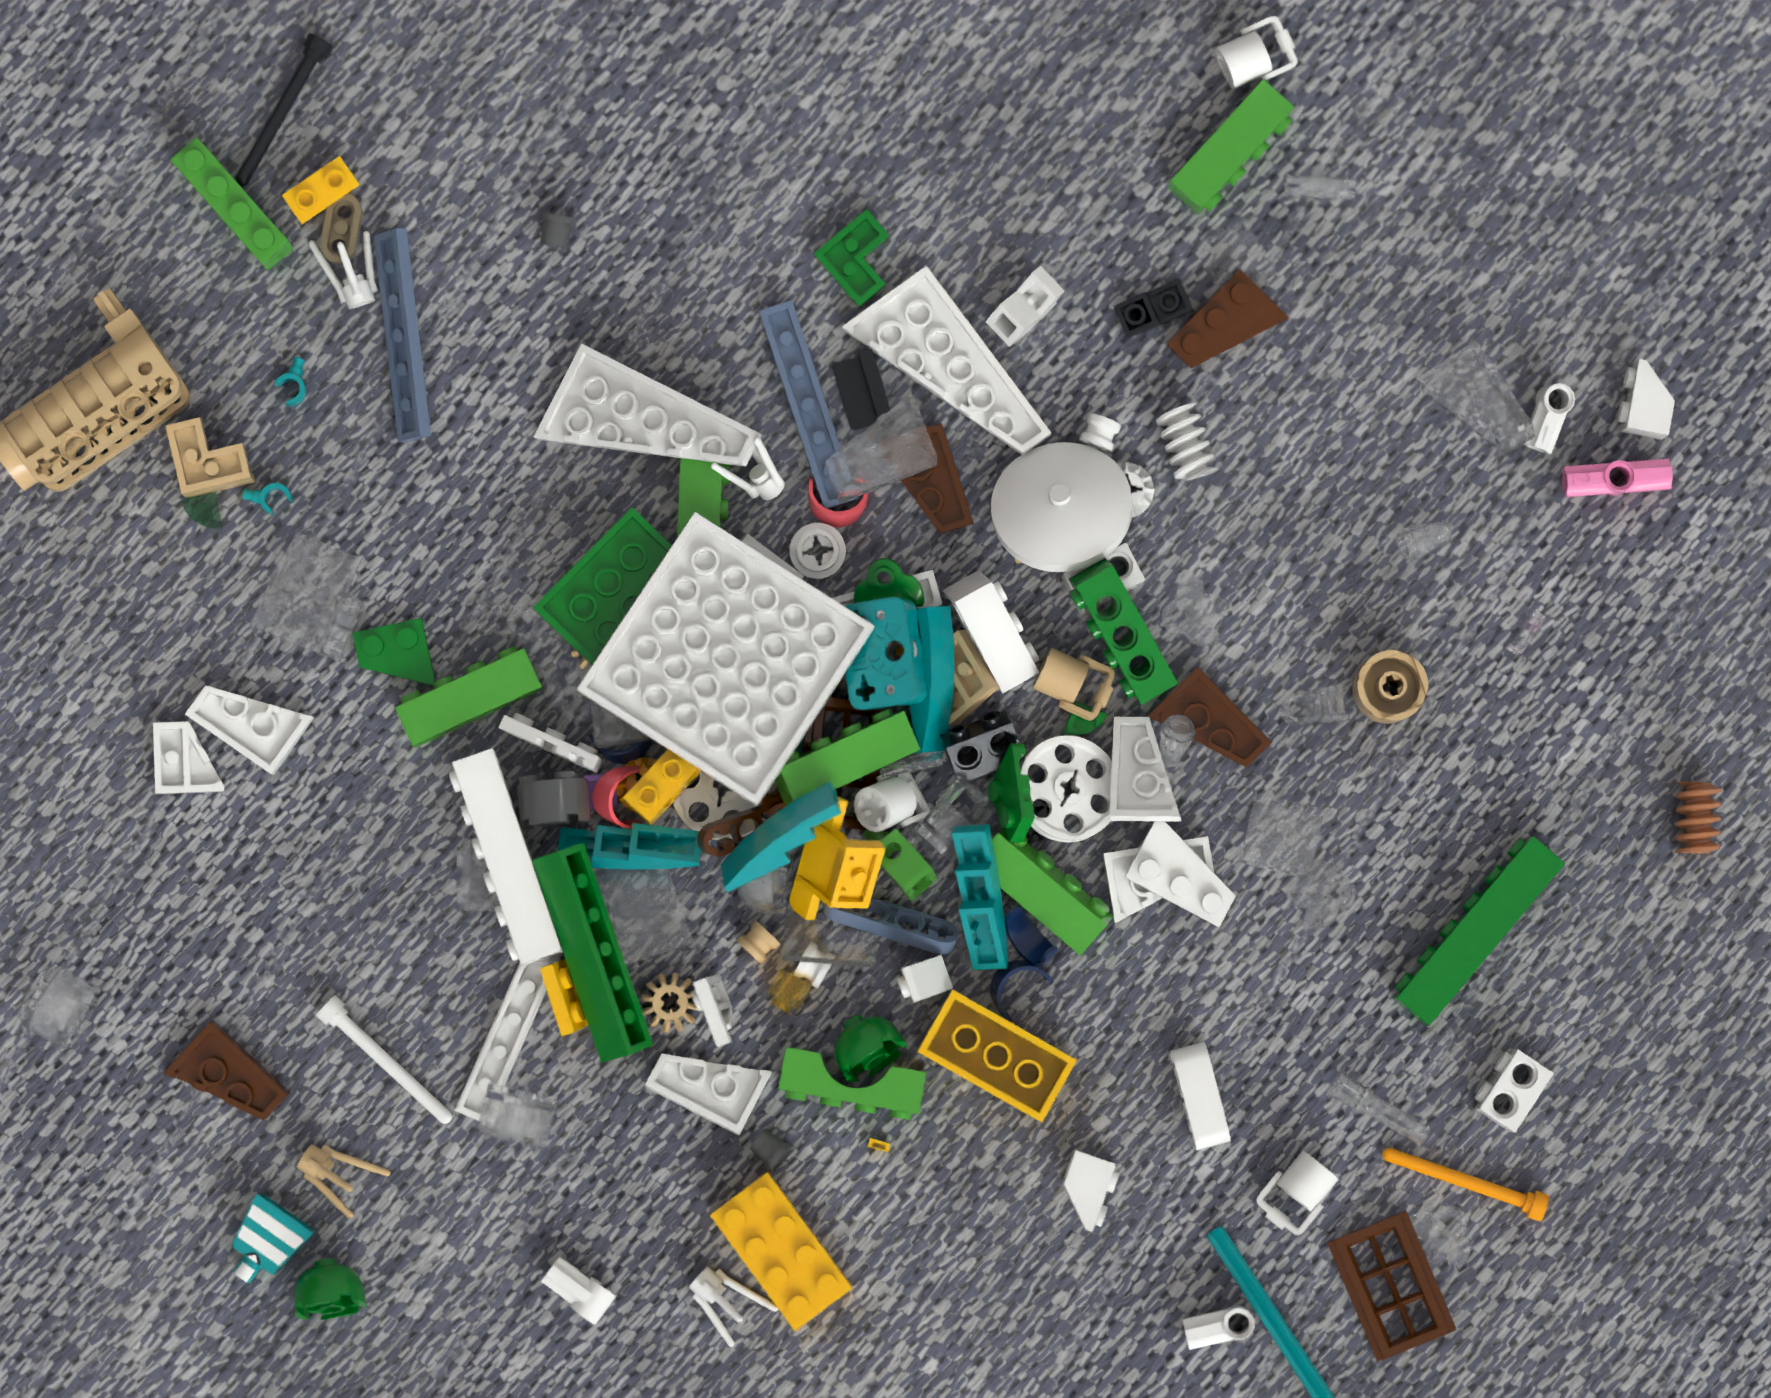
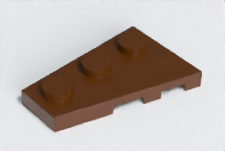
[1165,269,1289,369]
[875,423,974,535]
[1147,667,1272,767]
[163,1020,291,1120]

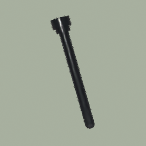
[235,33,334,186]

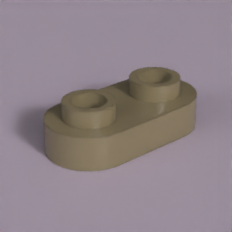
[320,194,363,264]

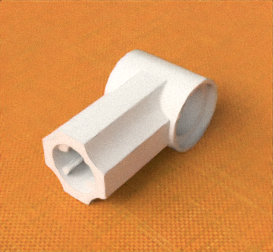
[1521,383,1575,454]
[541,1257,617,1325]
[1182,1305,1255,1350]

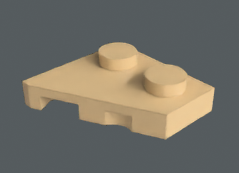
[949,630,1000,727]

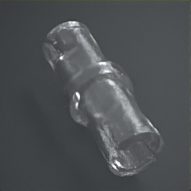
[1285,173,1356,202]

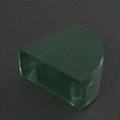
[181,493,223,529]

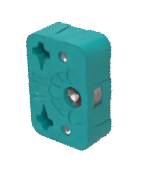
[844,597,927,710]

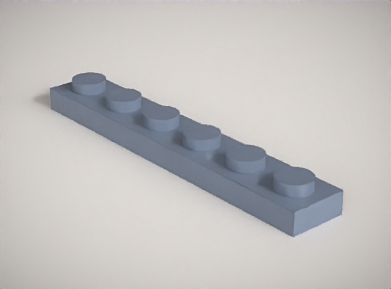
[374,228,431,442]
[759,300,858,509]

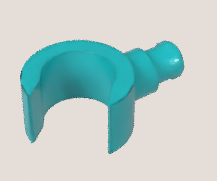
[274,357,307,407]
[242,483,293,516]

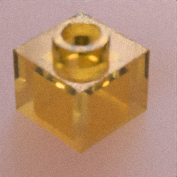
[768,969,813,1014]

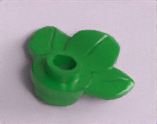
[854,558,925,607]

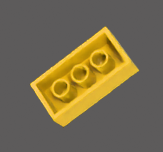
[917,989,1077,1122]
[710,1171,853,1331]

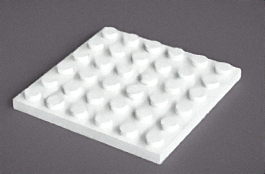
[577,512,874,806]

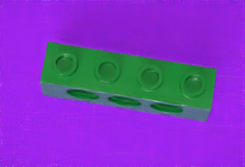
[1069,558,1178,705]

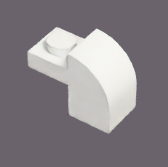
[985,266,1065,347]

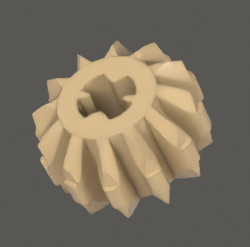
[641,973,699,1033]

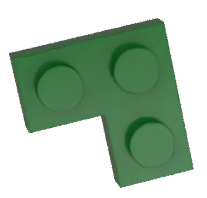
[814,209,890,308]

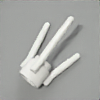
[308,231,378,309]
[711,437,785,500]
[689,1267,779,1347]

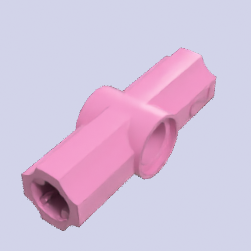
[1562,459,1673,498]

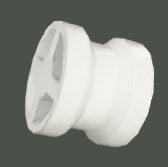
[1079,413,1121,453]
[793,944,835,989]

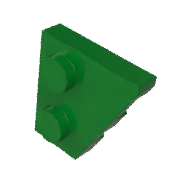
[352,618,436,686]
[987,743,1035,842]

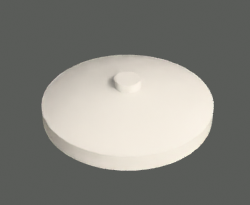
[991,442,1133,572]

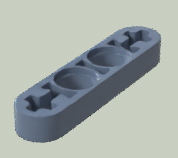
[823,897,958,955]

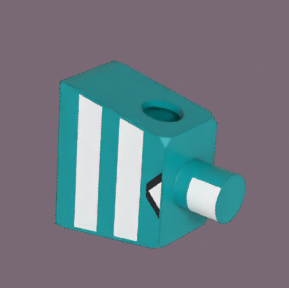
[232,1192,317,1283]

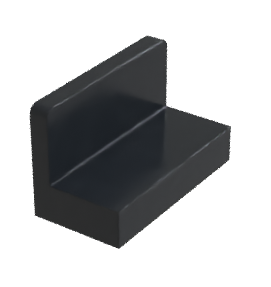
[832,348,892,431]

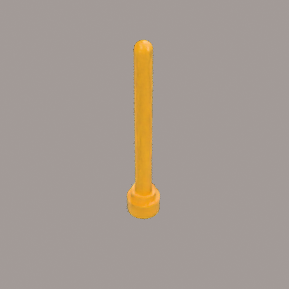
[1382,1148,1549,1222]

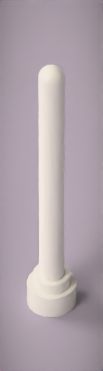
[316,995,452,1124]

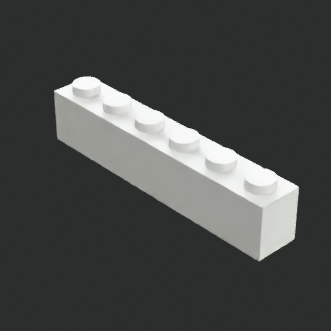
[449,748,563,966]

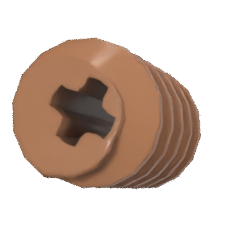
[1675,782,1721,854]

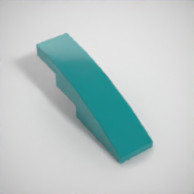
[909,606,954,754]
[720,781,841,892]
[558,823,701,870]
[952,824,1008,970]

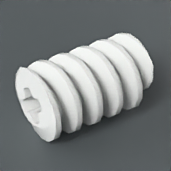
[1156,403,1219,481]

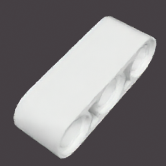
[1170,1042,1231,1151]

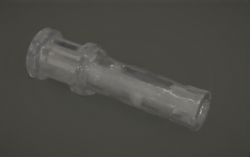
[1325,1069,1431,1146]

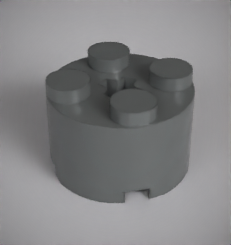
[517,771,591,829]

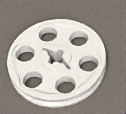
[1020,736,1112,843]
[673,771,777,840]

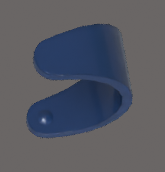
[588,733,652,765]
[1005,905,1059,967]
[990,960,1054,1022]

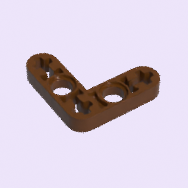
[697,787,786,857]

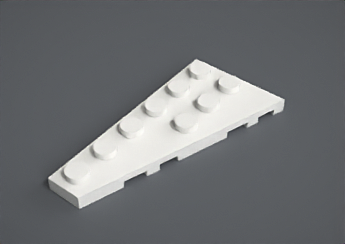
[842,266,1051,455]
[534,344,762,466]

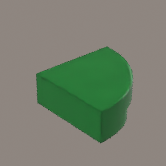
[1062,701,1108,736]

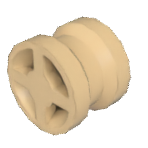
[736,920,780,964]

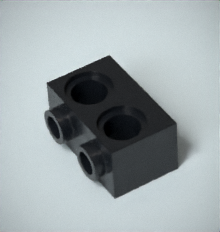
[940,710,1025,784]

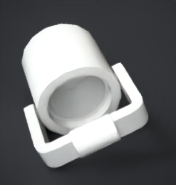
[1215,16,1297,89]
[854,766,930,832]
[1257,1150,1339,1236]

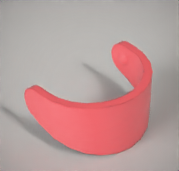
[808,478,869,528]
[592,766,643,829]

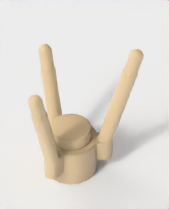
[297,1144,391,1219]

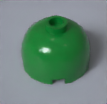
[834,1015,908,1082]
[293,1259,367,1320]

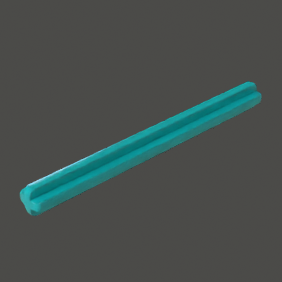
[1207,1226,1335,1398]

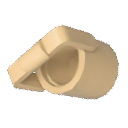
[1032,647,1115,721]

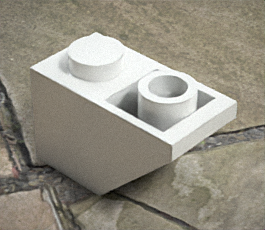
[1617,359,1675,440]
[897,955,953,1003]
[1062,1149,1119,1232]

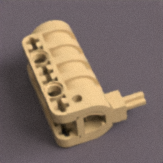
[0,288,190,492]

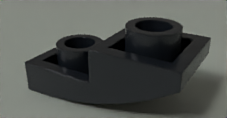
[1113,278,1194,338]

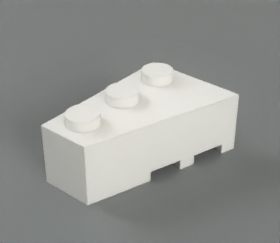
[942,570,1039,693]

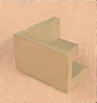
[165,417,256,499]

